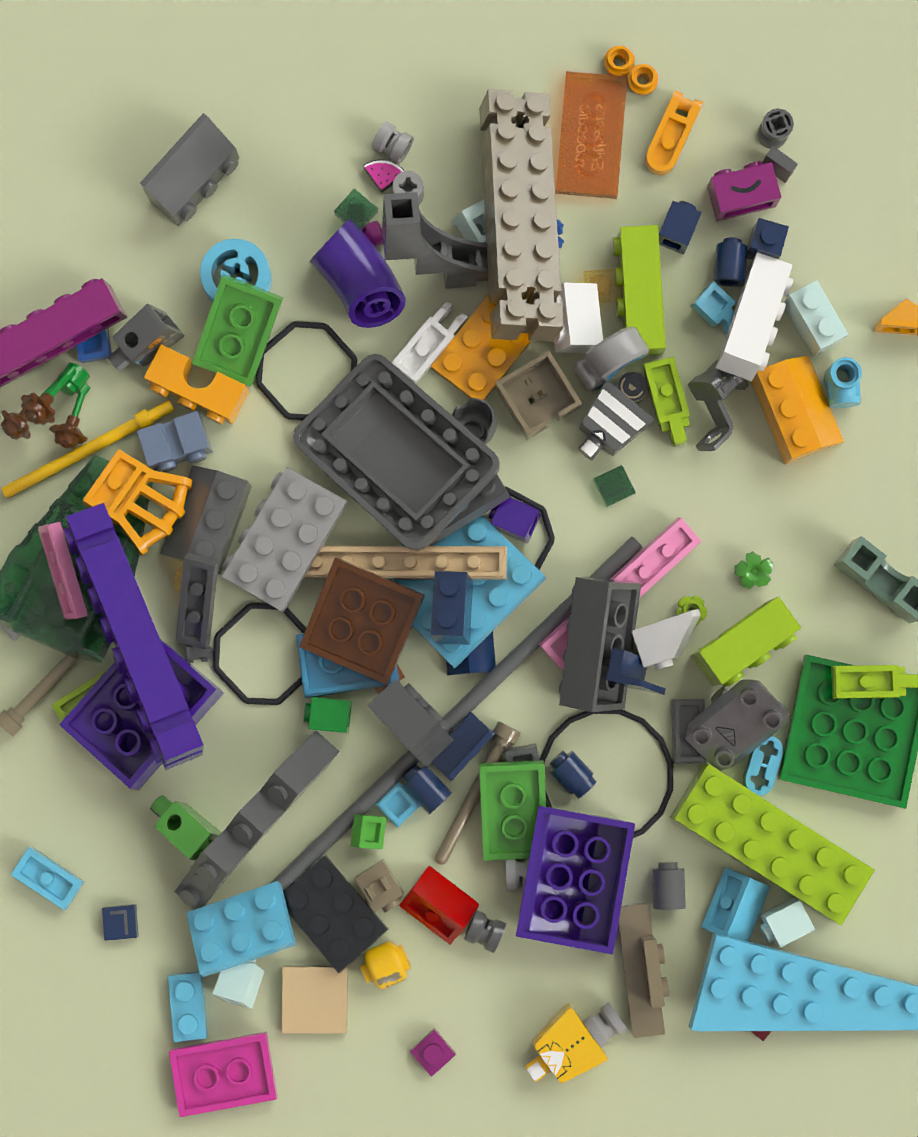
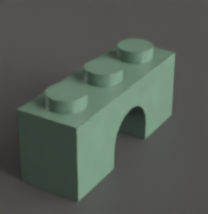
[834,536,918,623]

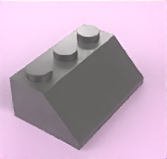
[140,113,240,226]
[160,465,252,575]

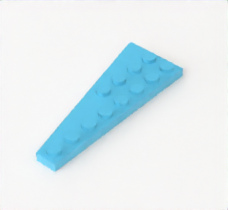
[688,933,918,1031]

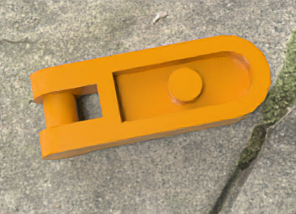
[645,90,703,175]

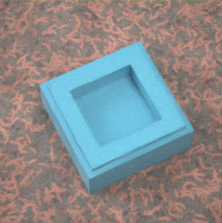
[376,782,420,828]

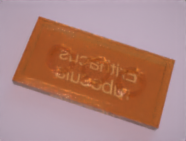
[555,71,627,199]

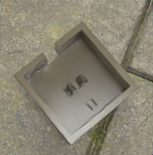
[494,350,582,440]

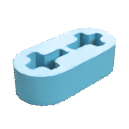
[743,736,783,795]

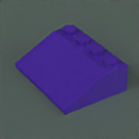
[59,638,224,790]
[515,806,635,955]

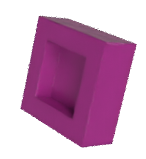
[410,1028,456,1077]

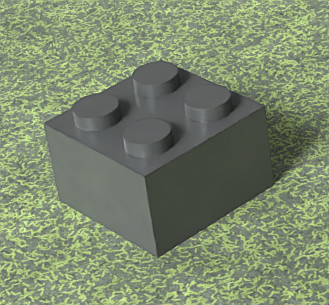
[368,679,454,767]

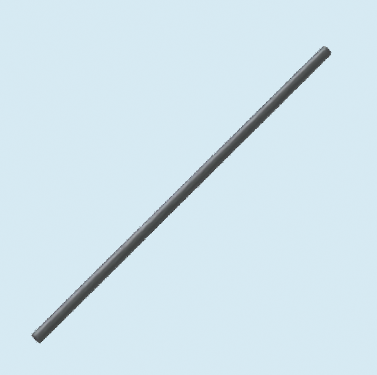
[269,536,642,892]

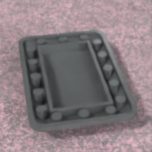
[293,354,500,551]

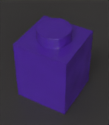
[489,497,541,544]

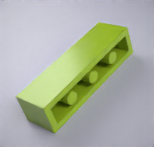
[613,225,666,356]

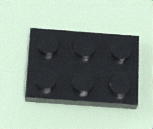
[283,855,389,973]

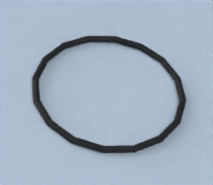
[539,709,673,838]

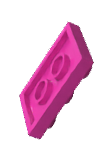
[169,1031,278,1117]

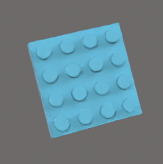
[392,515,546,668]

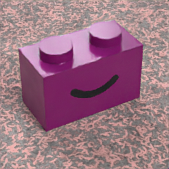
[707,161,782,222]

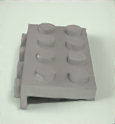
[221,467,348,613]

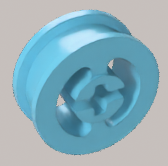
[200,239,272,303]

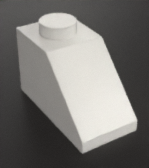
[632,609,701,670]

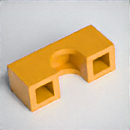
[144,344,249,425]

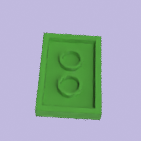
[192,274,284,386]
[479,760,546,861]

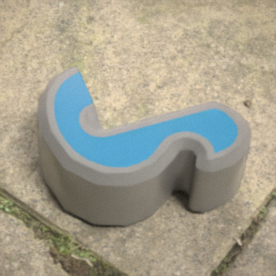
[574,327,649,392]

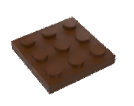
[299,558,425,685]

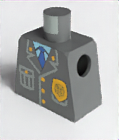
[108,303,184,371]

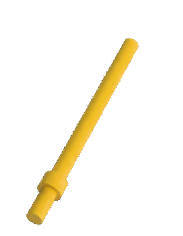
[1,400,175,499]

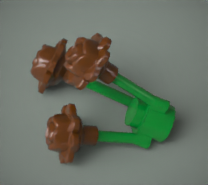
[0,362,91,449]

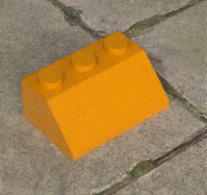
[751,355,844,464]

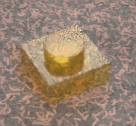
[583,269,617,303]

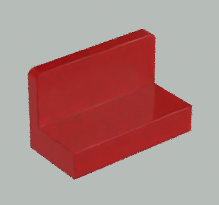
[399,866,479,945]

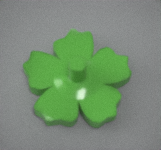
[734,551,773,589]

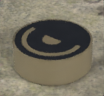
[616,371,648,403]

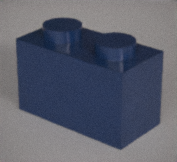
[431,571,473,645]

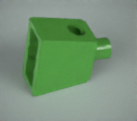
[150,795,222,860]

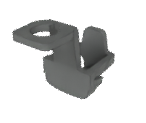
[688,359,749,451]

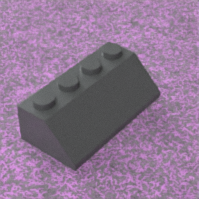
[559,577,641,712]

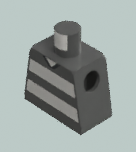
[578,380,654,461]

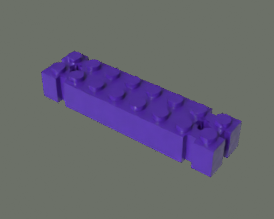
[63,503,204,771]

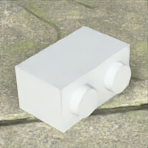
[553,283,603,353]

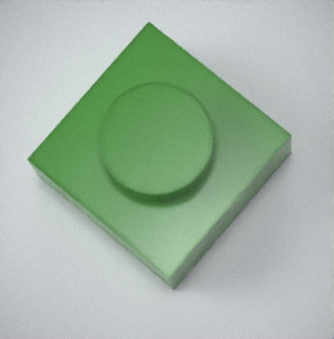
[350,814,387,849]

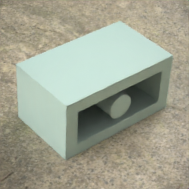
[784,280,848,358]

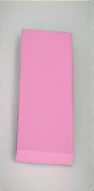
[38,522,88,619]

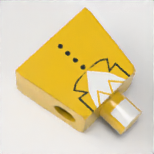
[525,1003,608,1083]

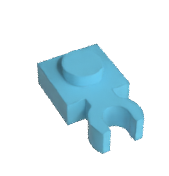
[691,281,736,335]

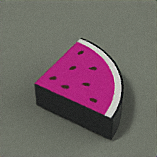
[363,160,405,193]

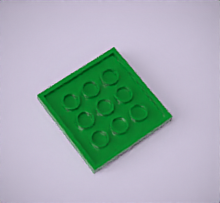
[778,654,918,809]

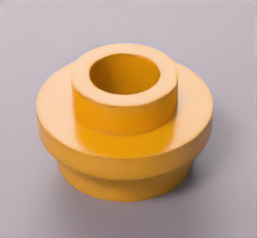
[604,46,635,77]
[627,64,658,95]

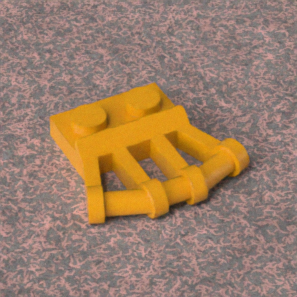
[83,449,192,556]

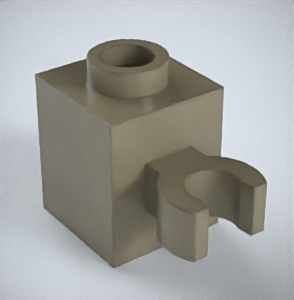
[355,859,404,913]

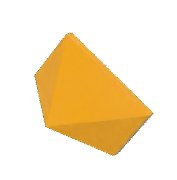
[874,298,918,336]

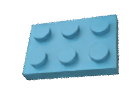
[186,881,296,977]

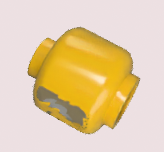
[360,941,411,990]

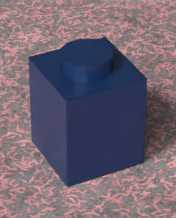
[659,201,702,255]
[747,218,789,260]

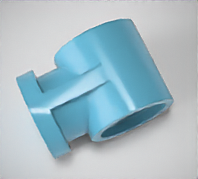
[824,357,862,408]

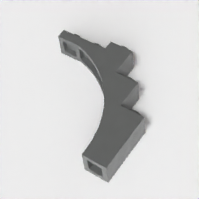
[382,192,488,289]
[174,731,340,910]

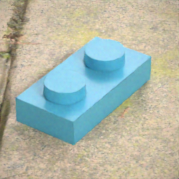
[11,847,85,910]
[168,971,208,1042]

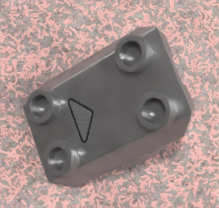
[685,679,790,771]

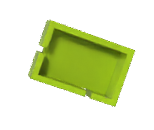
[690,596,802,687]

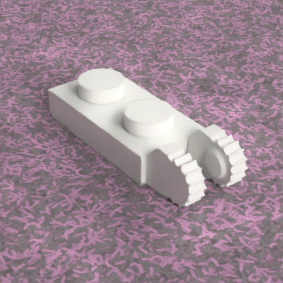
[391,301,468,384]

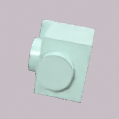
[451,200,486,243]

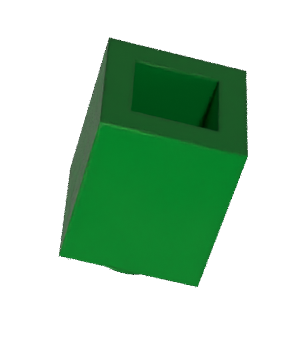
[304,697,352,734]

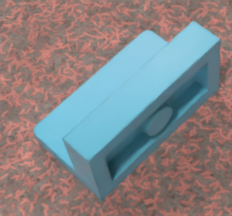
[701,867,770,942]

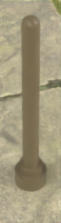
[0,621,103,736]
[435,721,521,865]

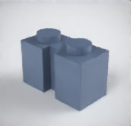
[137,411,213,473]

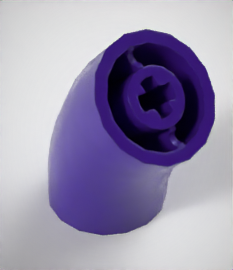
[309,219,406,328]

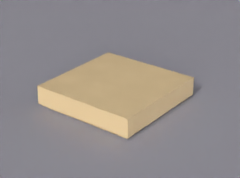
[282,966,348,1034]

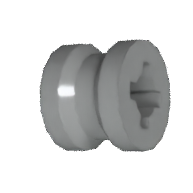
[392,171,424,204]

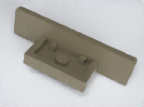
[618,903,669,1038]

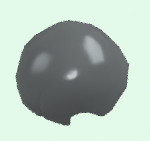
[452,398,497,445]

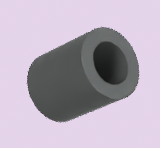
[652,862,686,910]

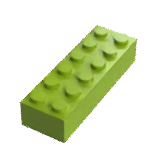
[670,763,875,926]

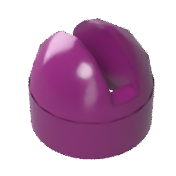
[362,220,383,247]

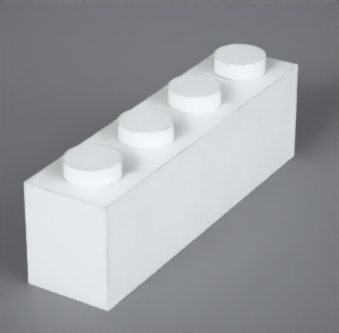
[716,252,794,381]

